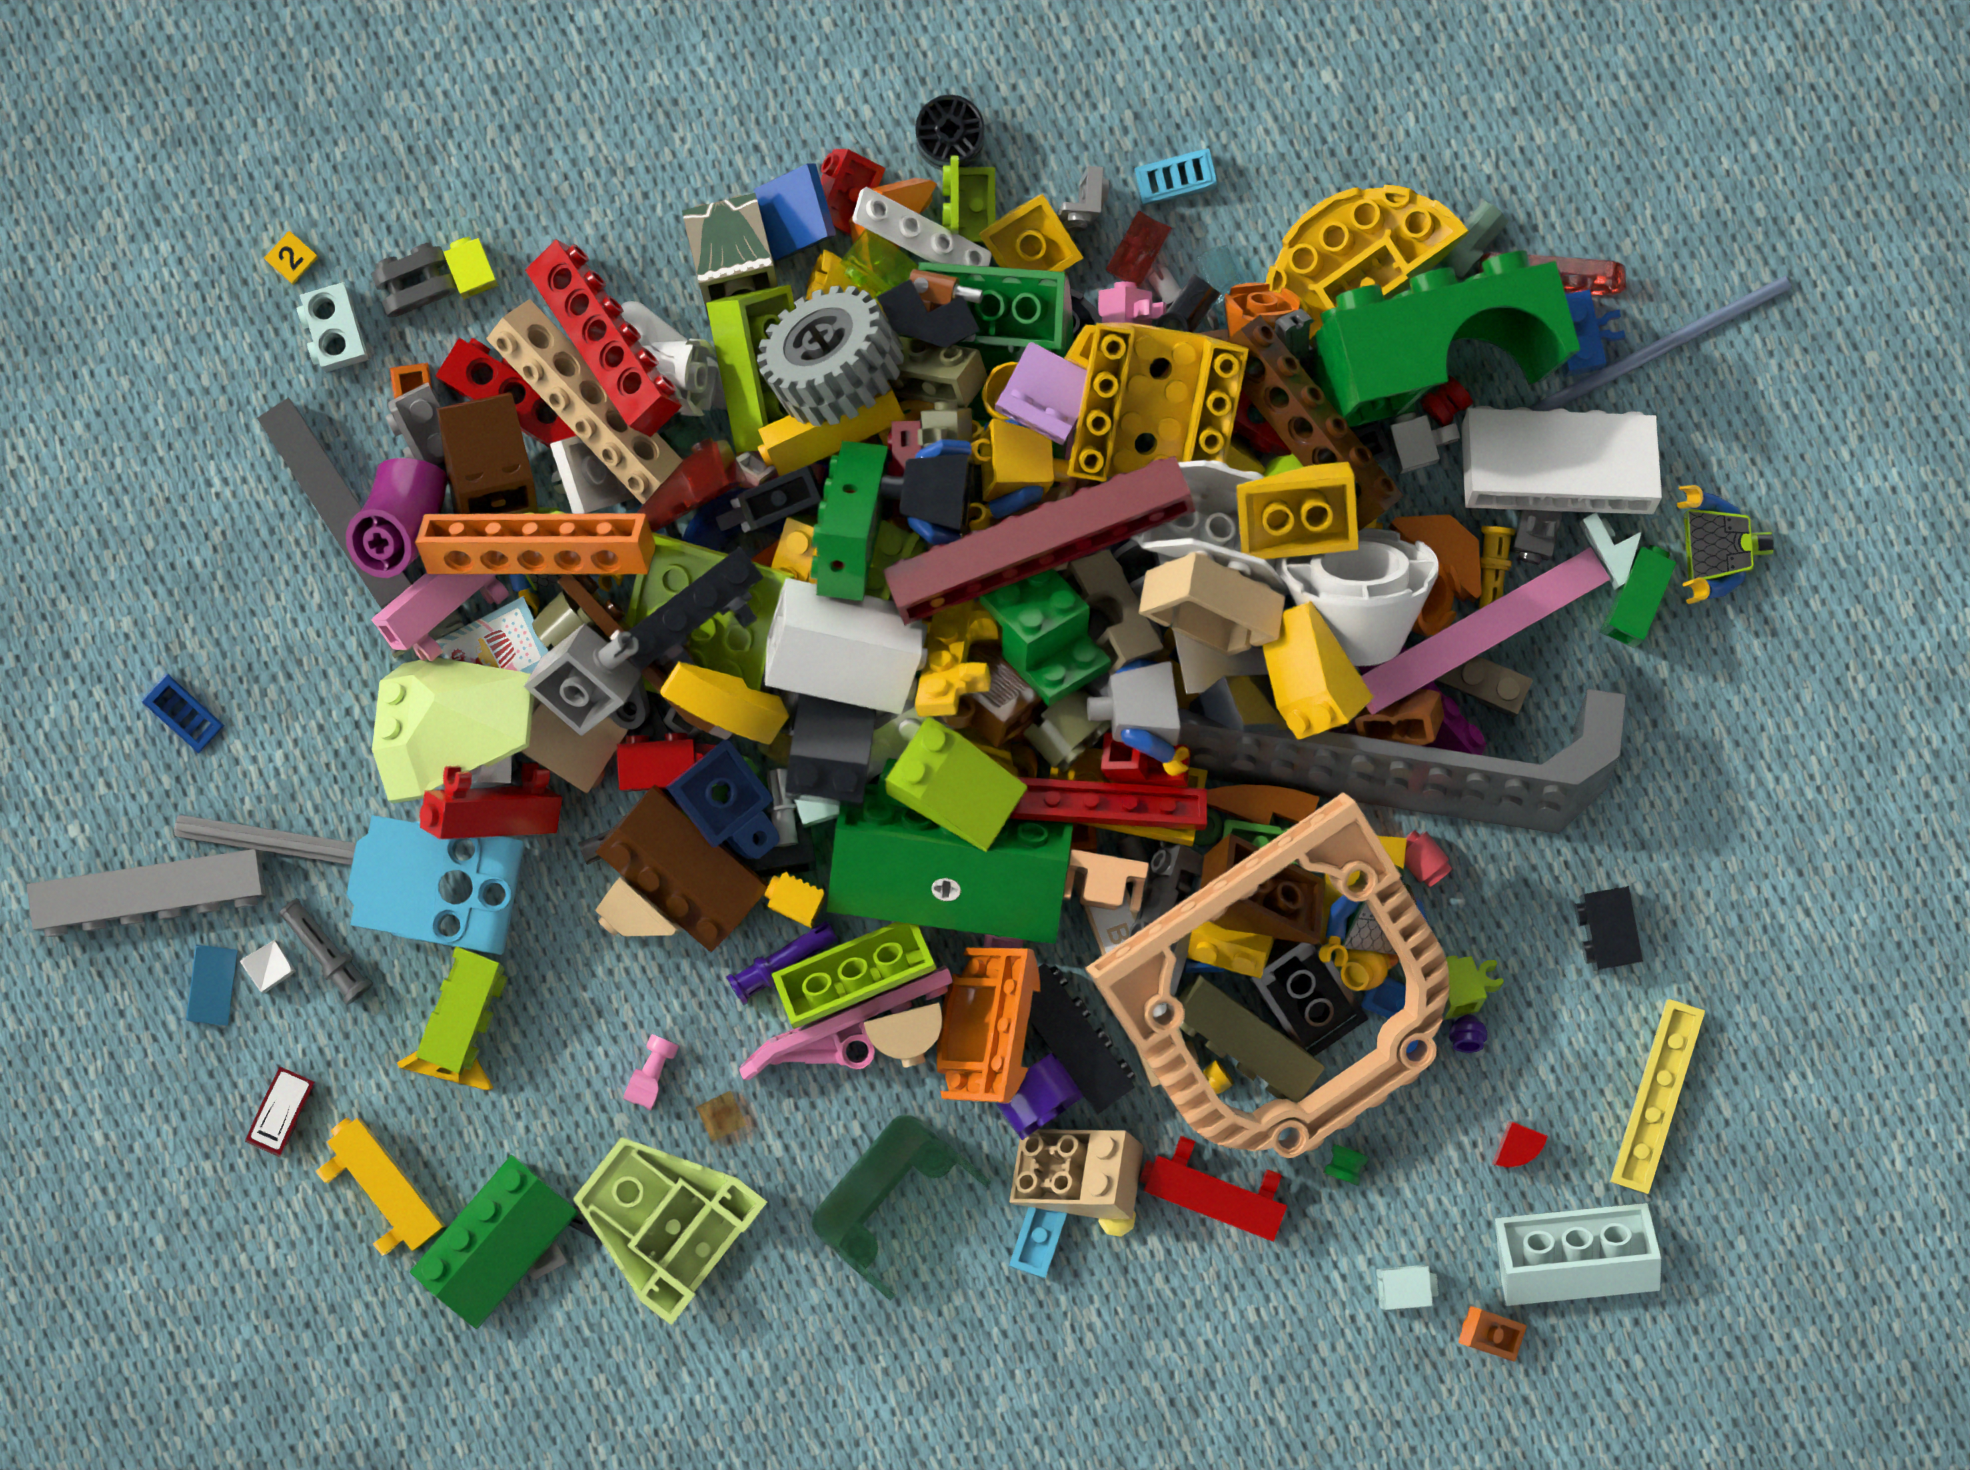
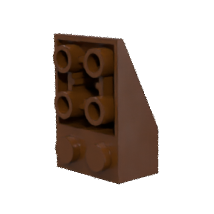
[437,392,538,514]

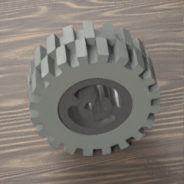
[757,286,904,426]

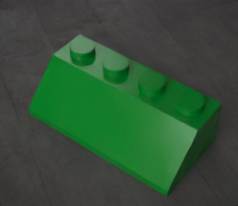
[409,1154,579,1330]

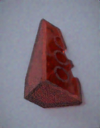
[637,437,748,533]

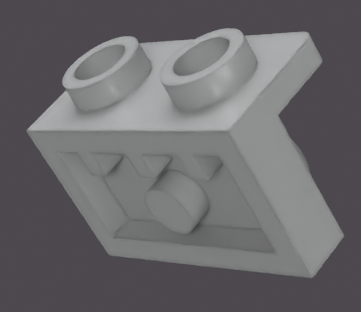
[385,382,445,465]

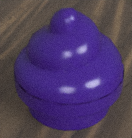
[1449,1014,1488,1053]

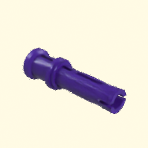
[726,920,839,1006]

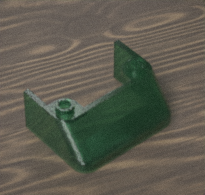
[811,1115,991,1301]

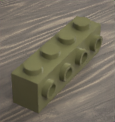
[888,337,988,408]
[1177,973,1326,1103]

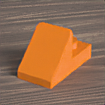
[1458,1306,1527,1362]

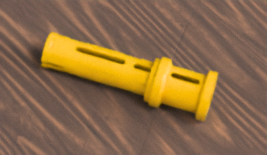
[1479,526,1515,610]

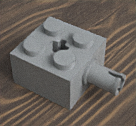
[524,623,642,736]

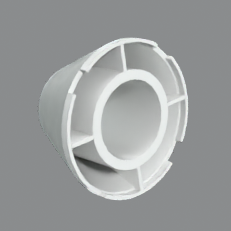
[1282,528,1438,666]

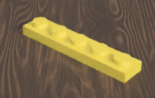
[1610,999,1705,1194]

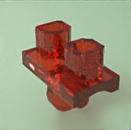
[1106,210,1172,289]

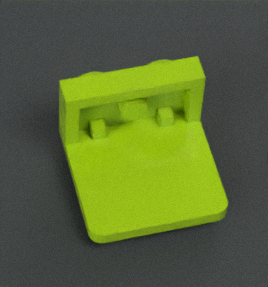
[942,156,996,245]

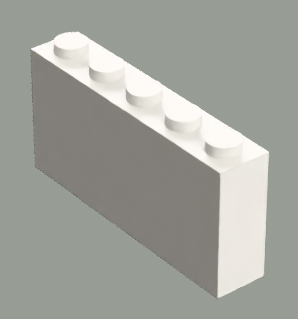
[1461,406,1662,514]

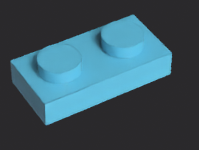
[1009,1207,1067,1279]

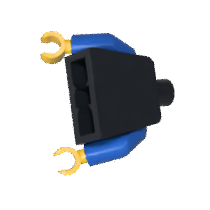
[881,438,991,545]

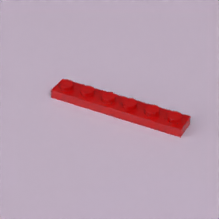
[1008,777,1207,830]

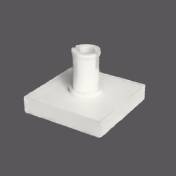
[550,436,634,514]

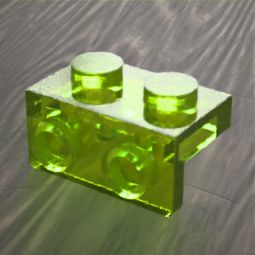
[839,228,919,302]

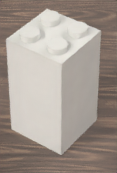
[765,578,927,714]

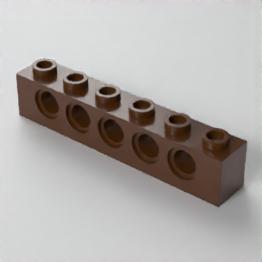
[1226,315,1404,532]

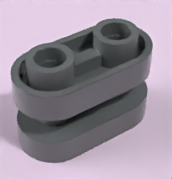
[371,242,458,318]

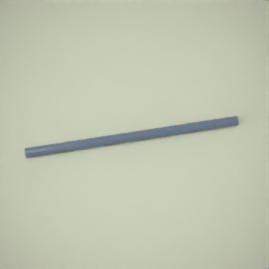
[1527,275,1792,411]

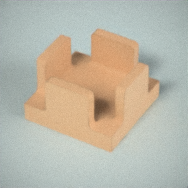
[1062,850,1149,913]

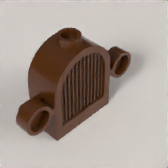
[941,643,1049,748]

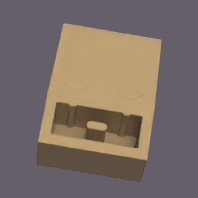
[1009,1129,1144,1219]

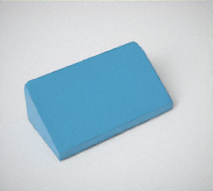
[186,944,238,1026]

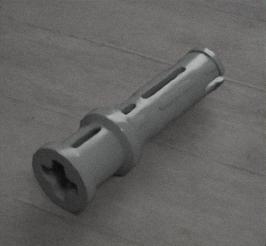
[279,898,373,1005]

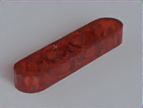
[1479,252,1626,295]

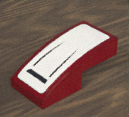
[245,1067,315,1157]

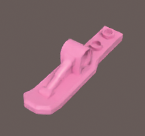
[739,965,953,1080]

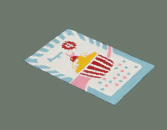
[436,596,549,673]

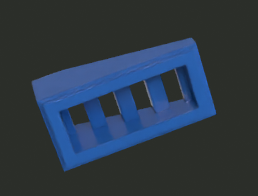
[141,673,225,753]

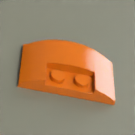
[937,947,1041,1103]

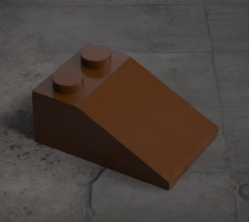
[1200,833,1325,944]

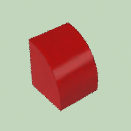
[1492,1121,1548,1167]

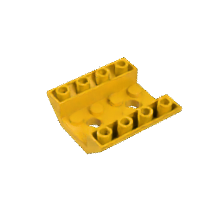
[1067,322,1249,482]

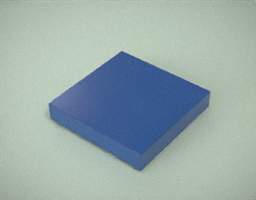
[753,163,836,261]

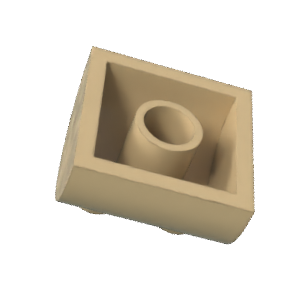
[864,1002,942,1068]

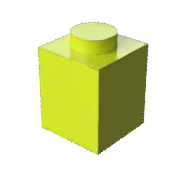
[443,237,499,300]

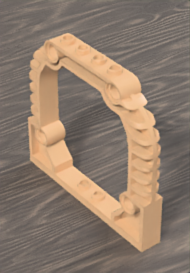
[1086,793,1450,1158]

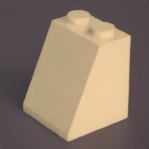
[519,696,628,794]

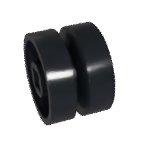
[915,95,984,171]

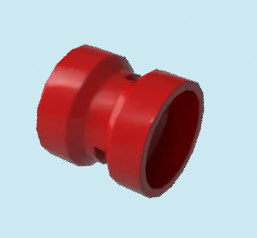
[1420,375,1473,427]

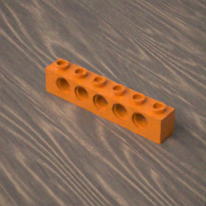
[415,513,656,574]

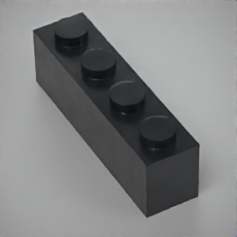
[1028,962,1136,1115]

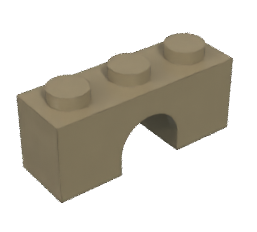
[1061,549,1163,676]
[1422,635,1533,718]

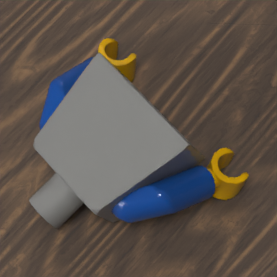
[1087,658,1189,776]

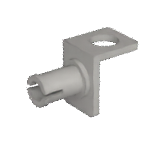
[1145,263,1219,330]

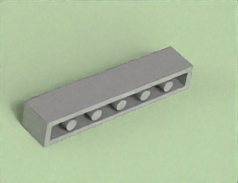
[26,849,267,937]

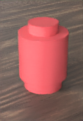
[1404,830,1453,888]

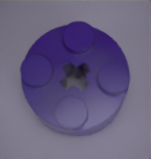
[995,1053,1084,1140]

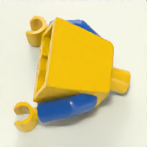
[968,419,1070,531]

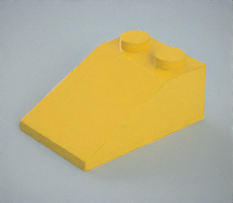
[1236,462,1359,559]
[1262,601,1374,740]

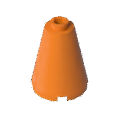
[1224,283,1301,338]

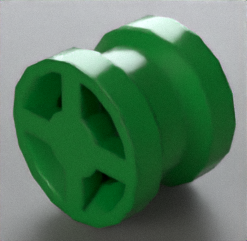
[1323,1144,1369,1186]

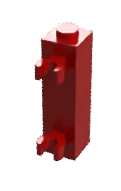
[420,762,562,840]
[1139,1136,1287,1242]

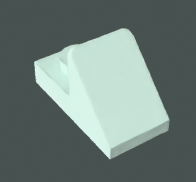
[1579,512,1641,590]

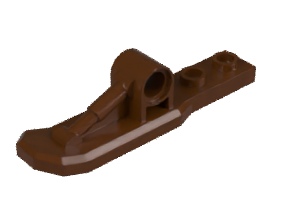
[557,574,736,740]

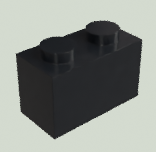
[1575,886,1643,971]

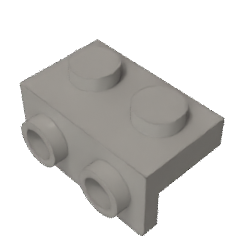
[1057,166,1109,231]

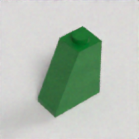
[1600,545,1677,648]

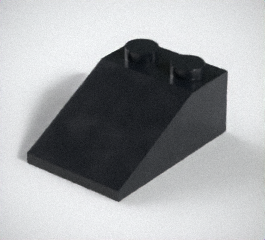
[784,693,877,809]
[1246,938,1368,1057]

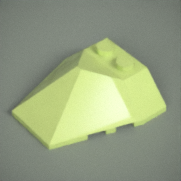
[372,657,534,804]
[573,1137,767,1325]

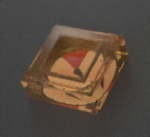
[696,1090,747,1142]

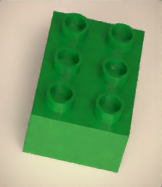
[1309,250,1581,428]

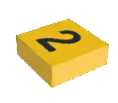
[264,231,319,285]

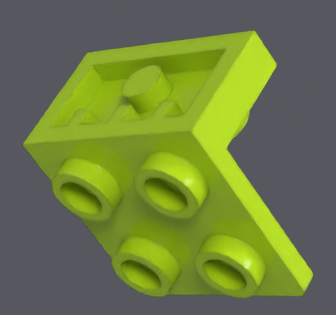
[865,520,927,602]

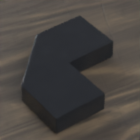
[876,279,981,348]

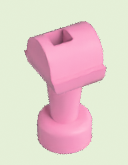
[623,1034,679,1111]

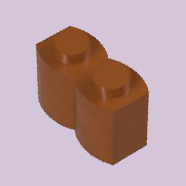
[1355,689,1444,745]

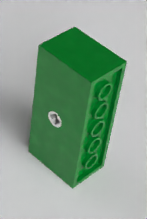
[826,783,1073,944]

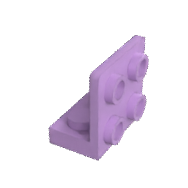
[994,342,1087,446]

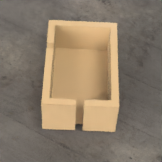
[1139,552,1285,656]

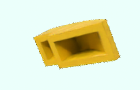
[660,662,789,745]

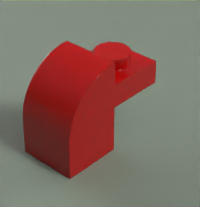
[1101,733,1191,786]

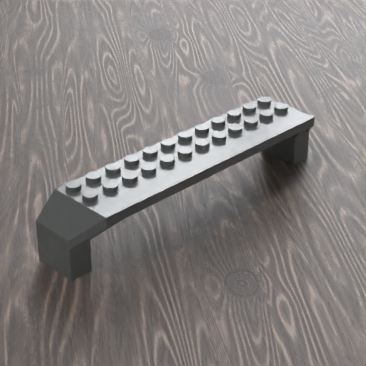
[1084,611,1626,834]

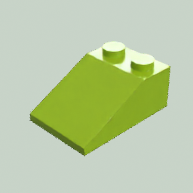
[886,716,1027,852]

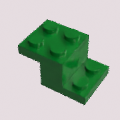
[980,568,1111,706]

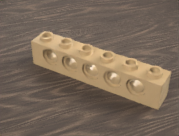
[486,299,687,505]

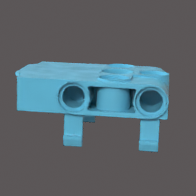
[346,815,525,955]

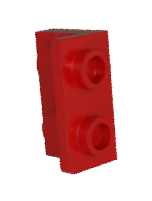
[820,149,886,237]

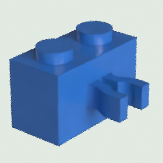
[1562,289,1626,378]

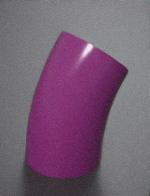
[346,458,448,578]

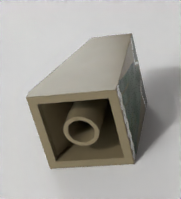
[682,193,778,324]

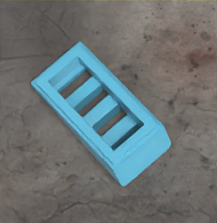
[1134,148,1217,205]

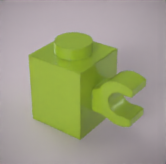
[1442,955,1504,1020]

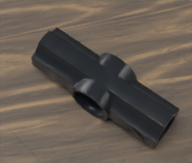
[1149,274,1222,377]

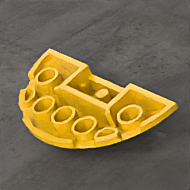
[1266,185,1469,340]

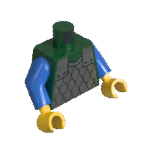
[1319,865,1429,966]

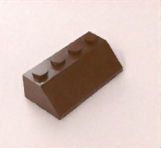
[595,784,769,953]

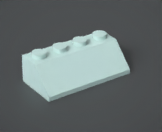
[1495,1203,1661,1306]

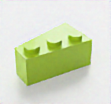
[416,946,508,1075]

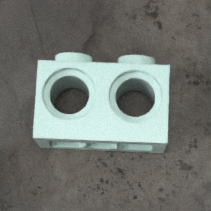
[297,282,369,373]
[1376,1265,1438,1310]

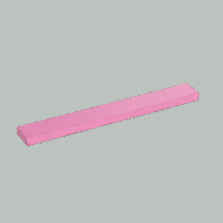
[1361,547,1611,715]

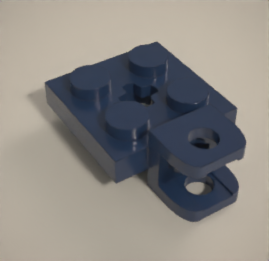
[666,739,780,859]

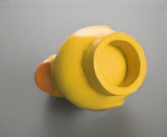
[1341,949,1399,991]

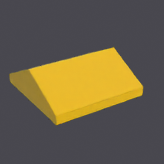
[979,193,1084,272]

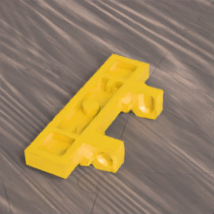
[915,599,1001,717]

